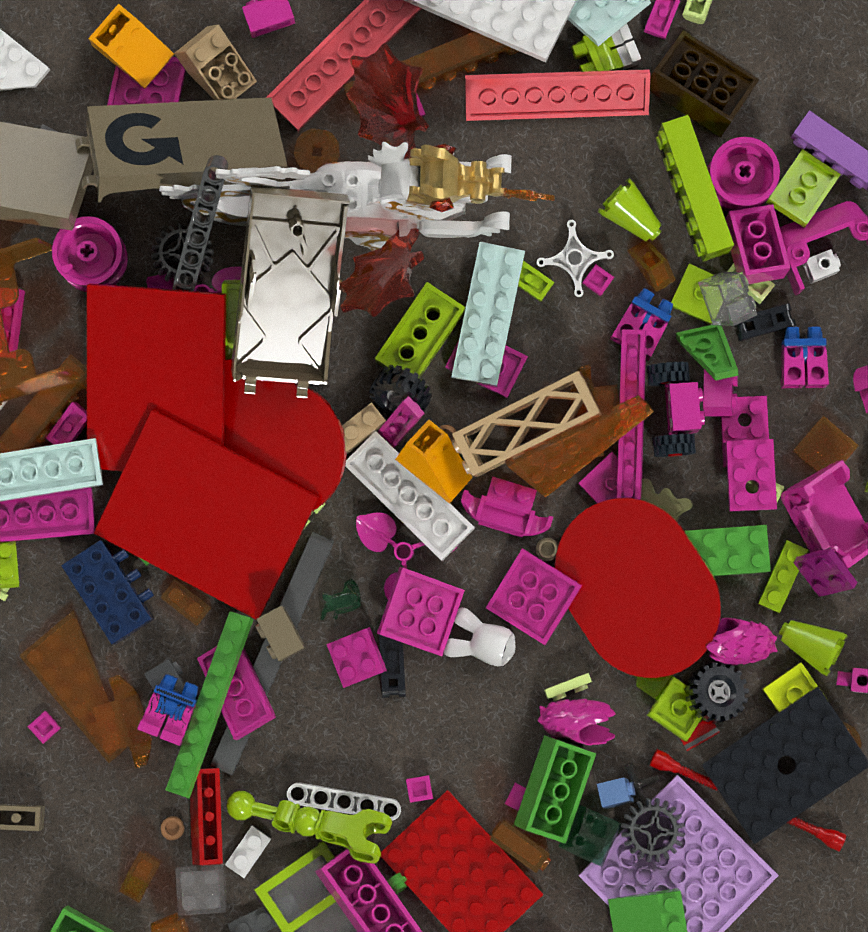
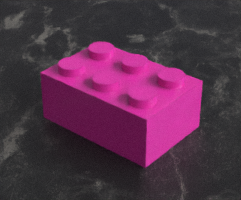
[725,204,790,286]

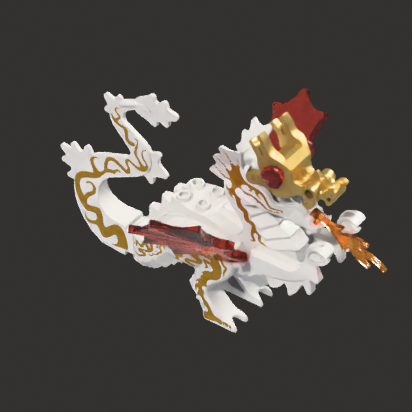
[159,43,555,317]

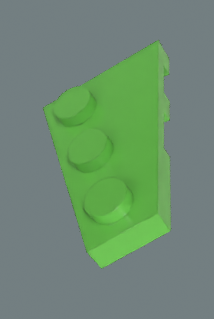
[676,323,738,381]

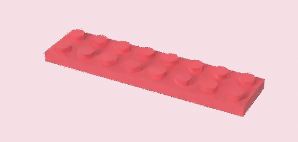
[266,0,422,132]
[465,69,650,121]

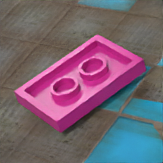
[445,340,528,398]

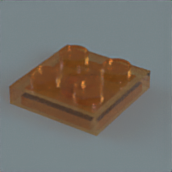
[792,416,859,472]

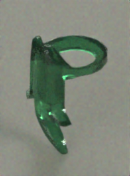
[320,579,361,620]

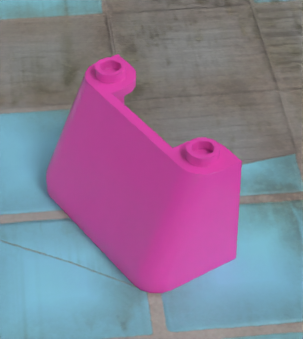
[781,460,868,569]

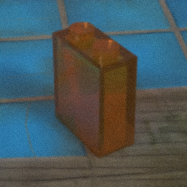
[489,816,551,873]

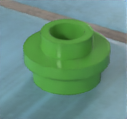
[387,873,408,895]

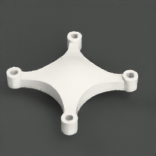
[537,220,614,297]

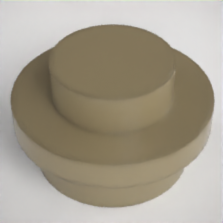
[536,538,558,561]

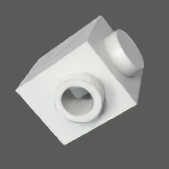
[803,249,841,284]

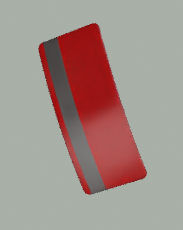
[680,721,720,751]

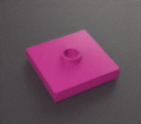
[578,452,618,503]

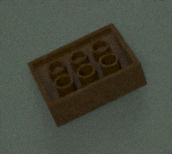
[650,30,759,137]

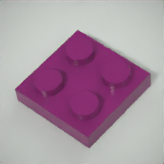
[793,548,858,597]

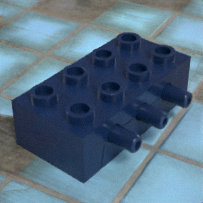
[61,540,154,645]

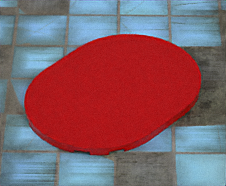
[224,359,347,512]
[555,498,721,678]

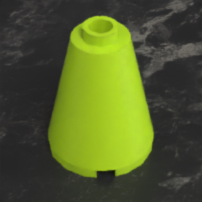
[598,178,661,241]
[779,620,848,676]

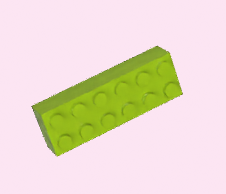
[656,115,734,262]

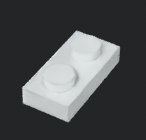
[225,825,271,878]

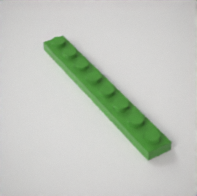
[166,611,253,799]

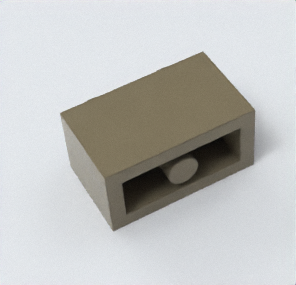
[0,804,45,831]

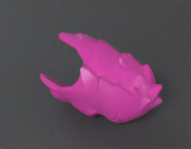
[706,618,778,666]
[538,699,615,745]

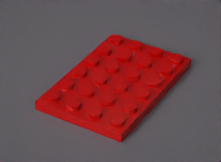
[381,790,544,932]

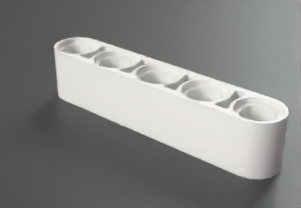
[287,783,401,821]

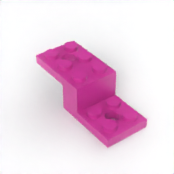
[721,396,777,512]

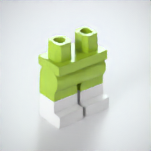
[571,23,641,72]

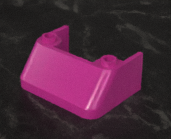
[780,201,868,296]

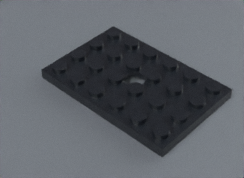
[701,686,868,844]

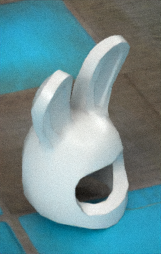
[444,607,516,666]

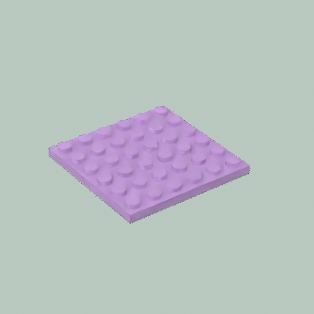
[578,775,779,932]

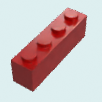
[190,768,223,865]

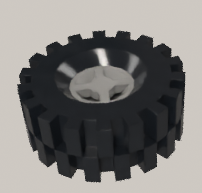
[369,365,432,418]
[685,662,749,723]

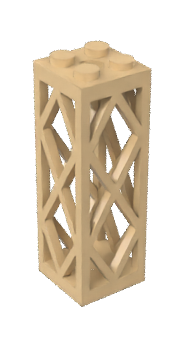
[451,371,602,477]

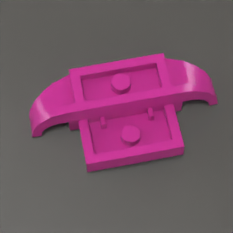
[461,477,553,538]

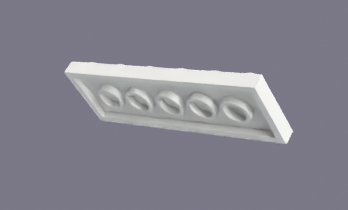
[345,431,475,561]

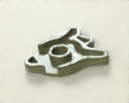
[641,479,693,522]

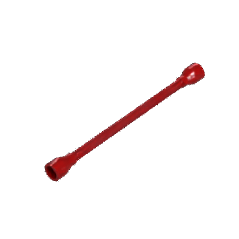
[649,749,846,852]

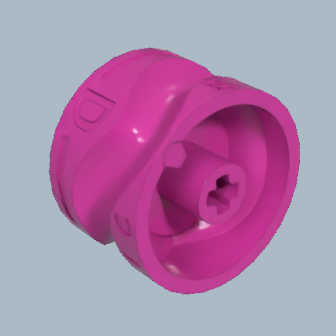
[707,137,780,212]
[52,216,128,292]

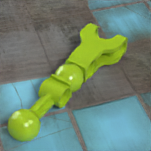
[226,791,392,864]

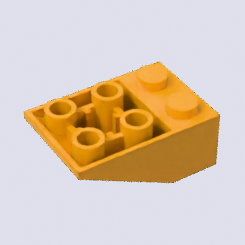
[88,4,174,89]
[395,420,472,504]

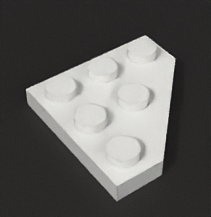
[0,29,50,91]

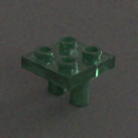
[558,805,621,867]

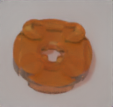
[294,128,340,173]

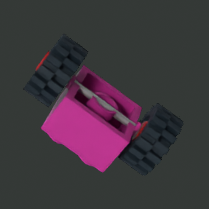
[647,362,705,457]

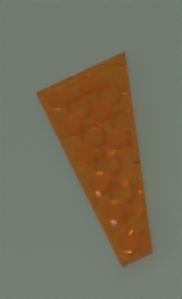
[504,395,654,497]
[19,610,128,763]

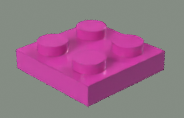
[326,627,387,688]

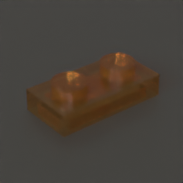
[160,579,212,626]

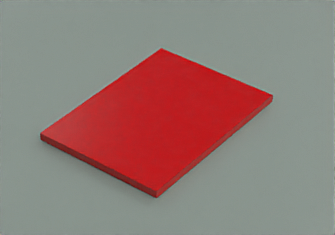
[87,283,226,471]
[94,409,319,620]

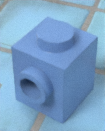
[597,777,636,809]

